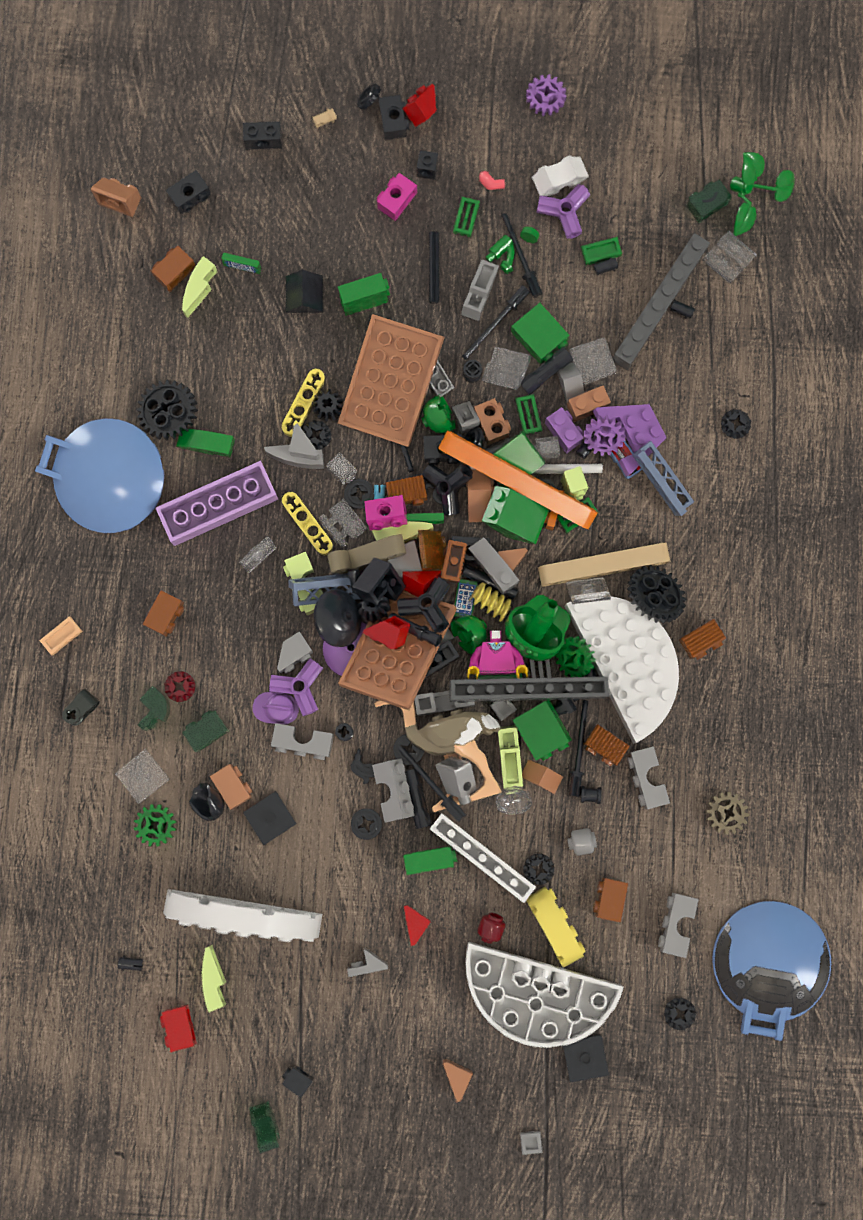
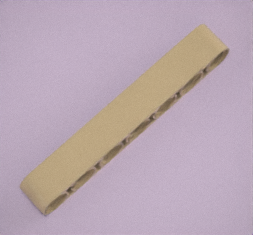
[538,543,671,587]

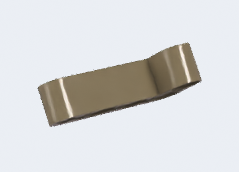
[327,534,407,574]

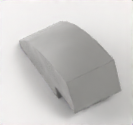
[461,260,499,321]
[264,445,324,469]

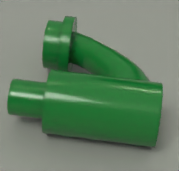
[485,235,515,274]

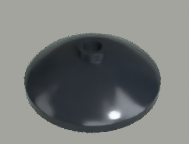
[314,589,362,648]

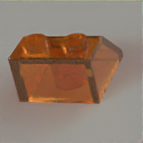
[418,530,446,572]

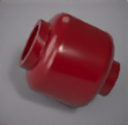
[477,912,506,944]

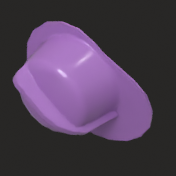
[253,692,299,724]

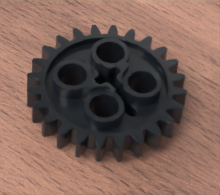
[136,379,198,441]
[627,565,687,624]

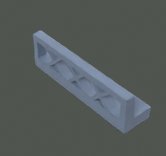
[632,441,694,516]
[289,572,363,606]

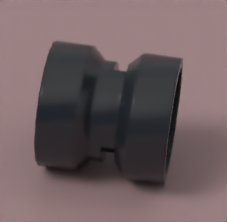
[463,360,482,383]

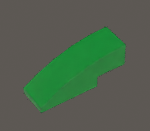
[176,429,235,458]

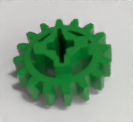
[555,636,596,678]
[133,804,177,847]

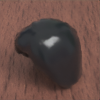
[189,782,225,821]

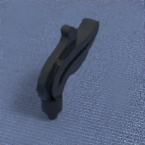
[351,748,375,784]

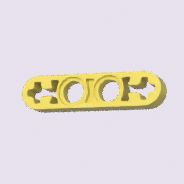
[282,369,325,437]
[282,492,333,555]

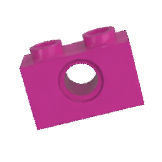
[377,173,417,221]
[365,495,408,530]

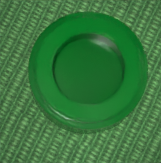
[520,227,540,243]

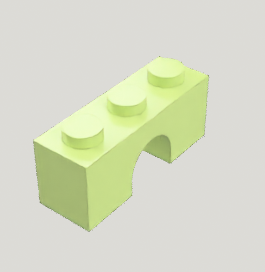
[283,552,323,615]

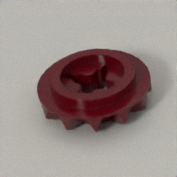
[164,671,195,702]

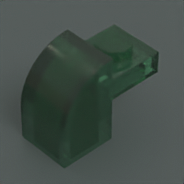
[138,686,170,731]
[250,1101,280,1154]

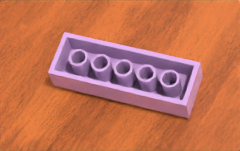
[156,461,278,546]

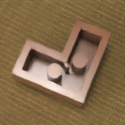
[467,469,495,522]

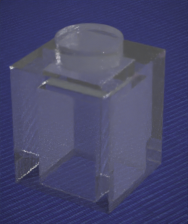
[533,436,560,460]
[326,452,357,485]

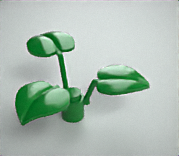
[730,152,795,236]

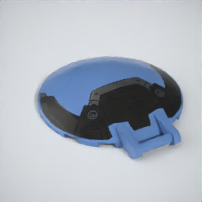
[712,901,831,1041]

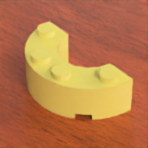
[526,887,586,968]

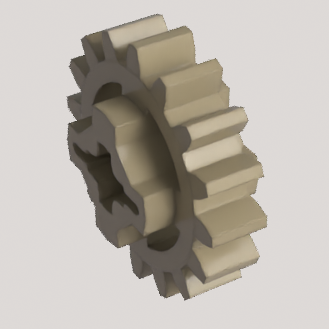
[705,792,749,834]

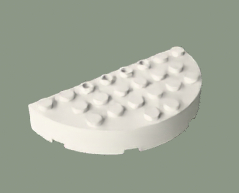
[564,596,679,744]
[163,889,322,942]
[466,941,623,1047]

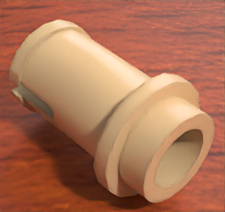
[312,108,337,128]

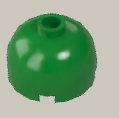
[422,394,456,433]
[451,615,487,654]

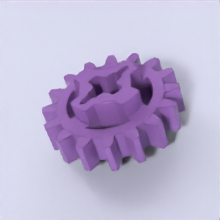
[526,75,566,116]
[584,415,625,456]

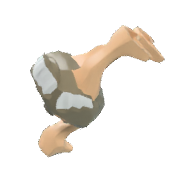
[374,700,502,812]

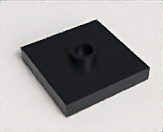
[243,791,297,845]
[563,1034,609,1083]

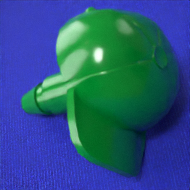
[505,595,571,661]

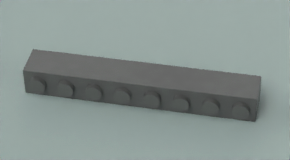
[612,233,710,371]
[449,677,609,702]

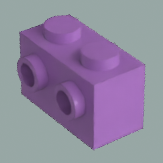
[545,407,584,454]

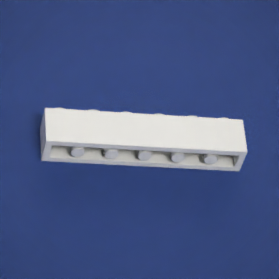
[430,814,536,903]

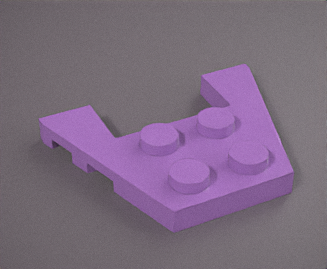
[593,404,667,476]

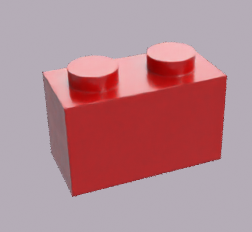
[160,1004,197,1052]

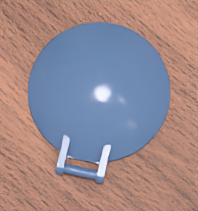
[35,419,164,533]

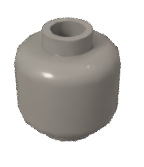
[568,828,597,856]

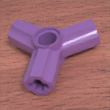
[537,184,590,239]
[269,658,324,717]

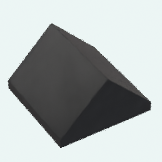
[286,269,323,313]

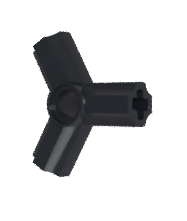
[422,464,473,515]
[397,577,450,633]

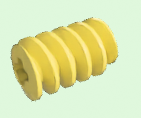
[469,582,511,622]

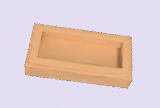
[39,616,83,656]

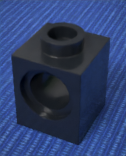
[417,150,438,180]
[281,1065,314,1098]

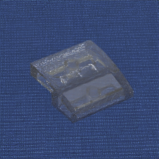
[703,231,757,284]
[482,346,531,390]

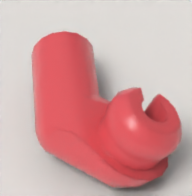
[479,171,505,190]

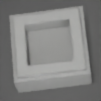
[490,701,517,721]
[520,1131,542,1155]

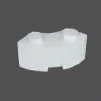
[532,156,589,196]

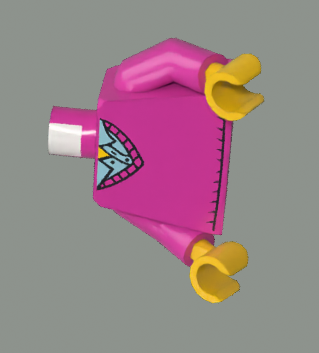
[467,631,528,679]

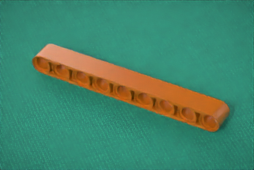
[438,431,598,529]

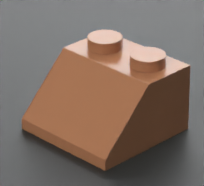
[91,177,141,217]

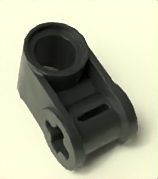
[62,689,100,726]

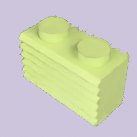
[560,466,588,501]

